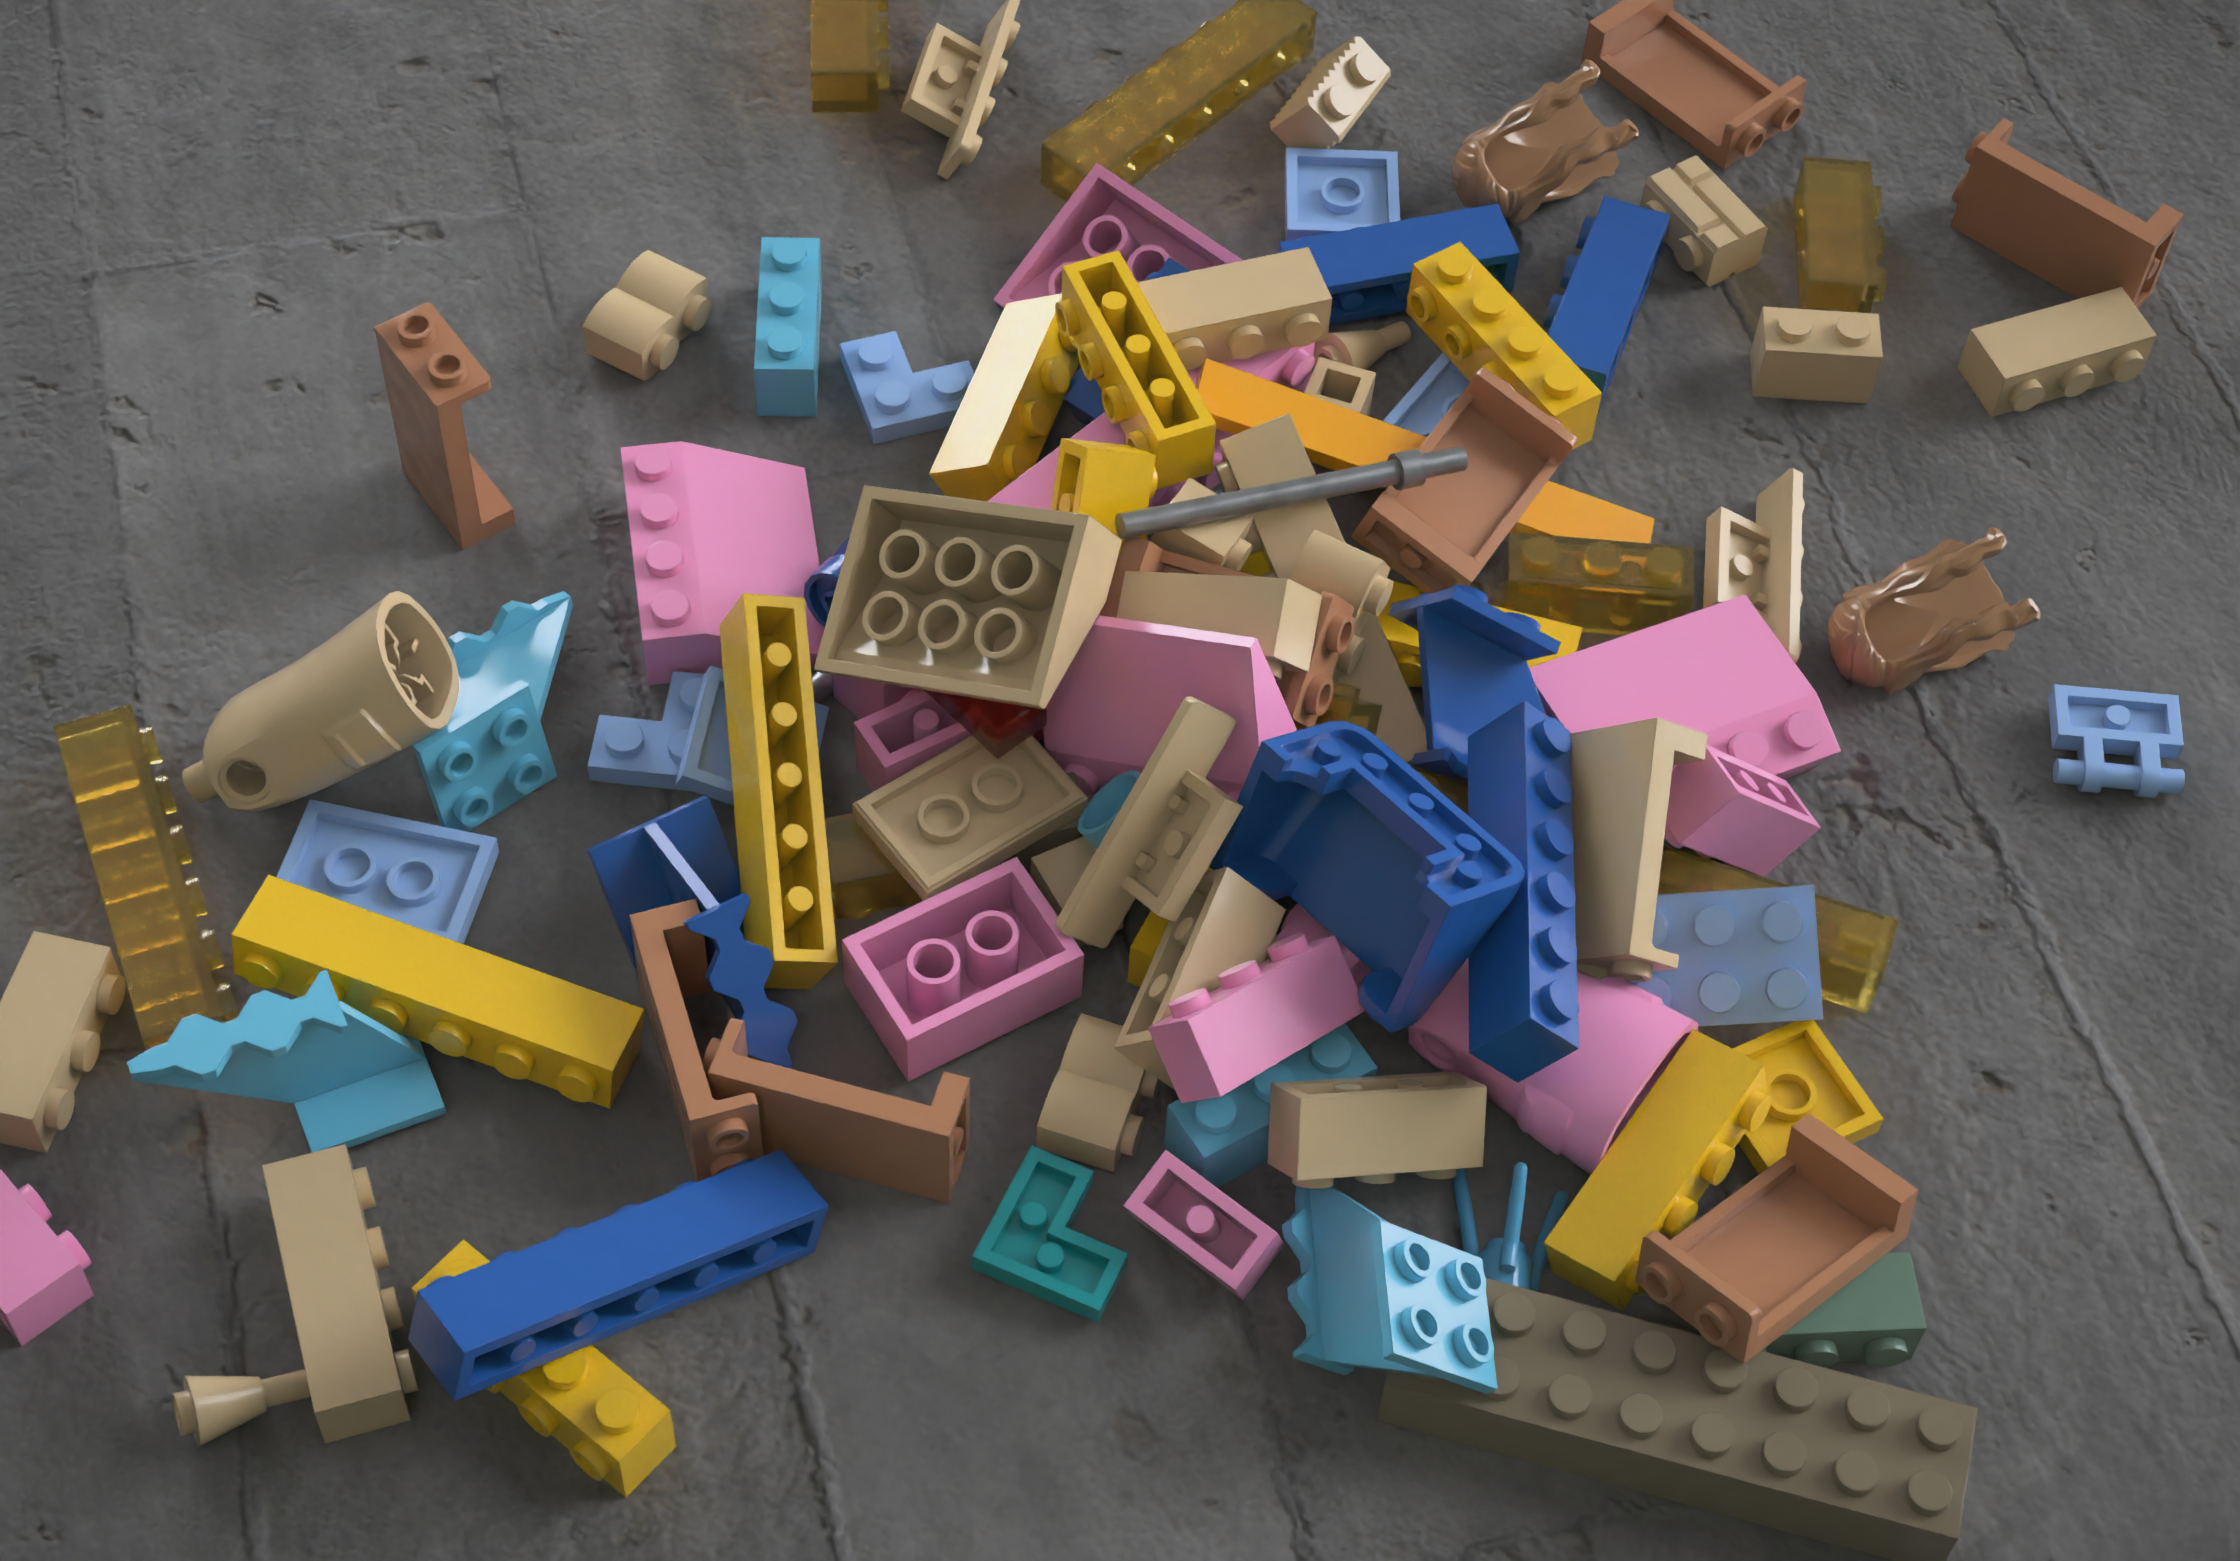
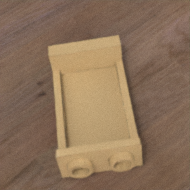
[1570,717,1708,982]

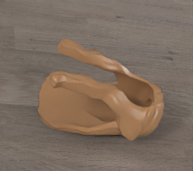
[1451,59,1639,226]
[1827,527,2040,695]

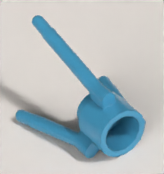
[1453,1162,1568,1292]

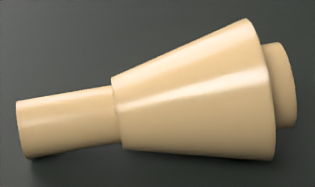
[1314,321,1411,370]
[172,1369,311,1447]

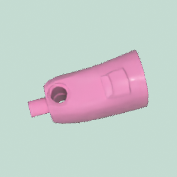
[1408,957,1698,1175]

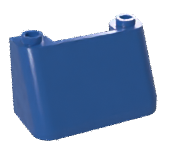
[1209,721,1525,1033]

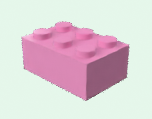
[842,857,1084,1082]

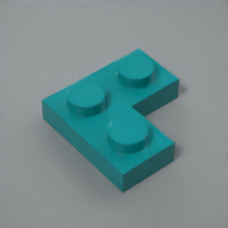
[972,1145,1129,1323]

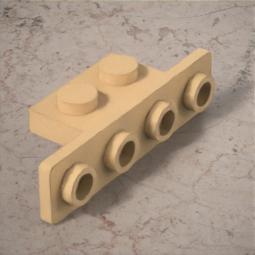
[901,0,1020,180]
[1703,468,1805,663]
[1055,696,1243,949]

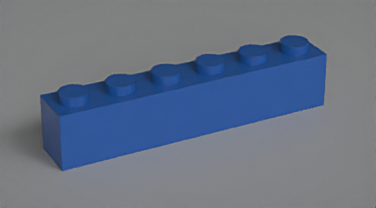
[1468,700,1579,1083]
[408,1149,829,1401]

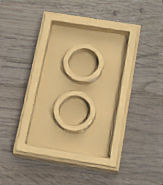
[852,712,1088,901]

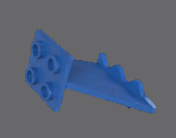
[1388,584,1561,794]
[586,795,798,1069]

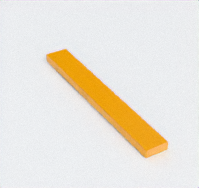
[1195,358,1655,578]

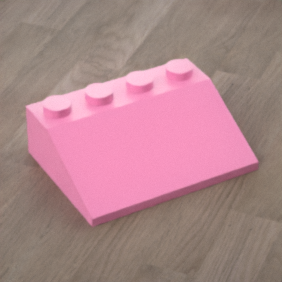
[993,163,1243,309]
[620,441,824,686]
[1529,594,1841,779]
[1041,615,1297,801]

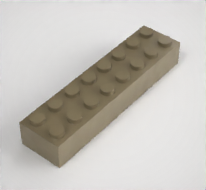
[1376,1278,1978,1561]

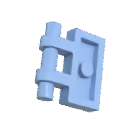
[2048,684,2185,798]

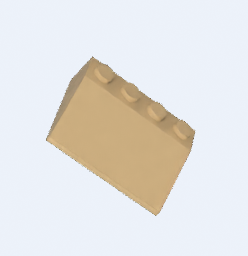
[813,485,1122,709]

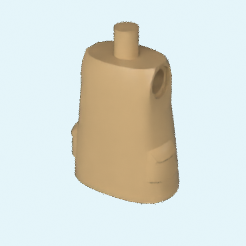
[182,591,460,813]

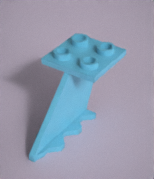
[412,591,573,832]
[127,969,446,1153]
[1282,1186,1498,1394]

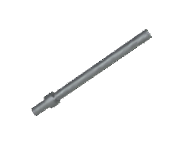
[1115,446,1468,539]

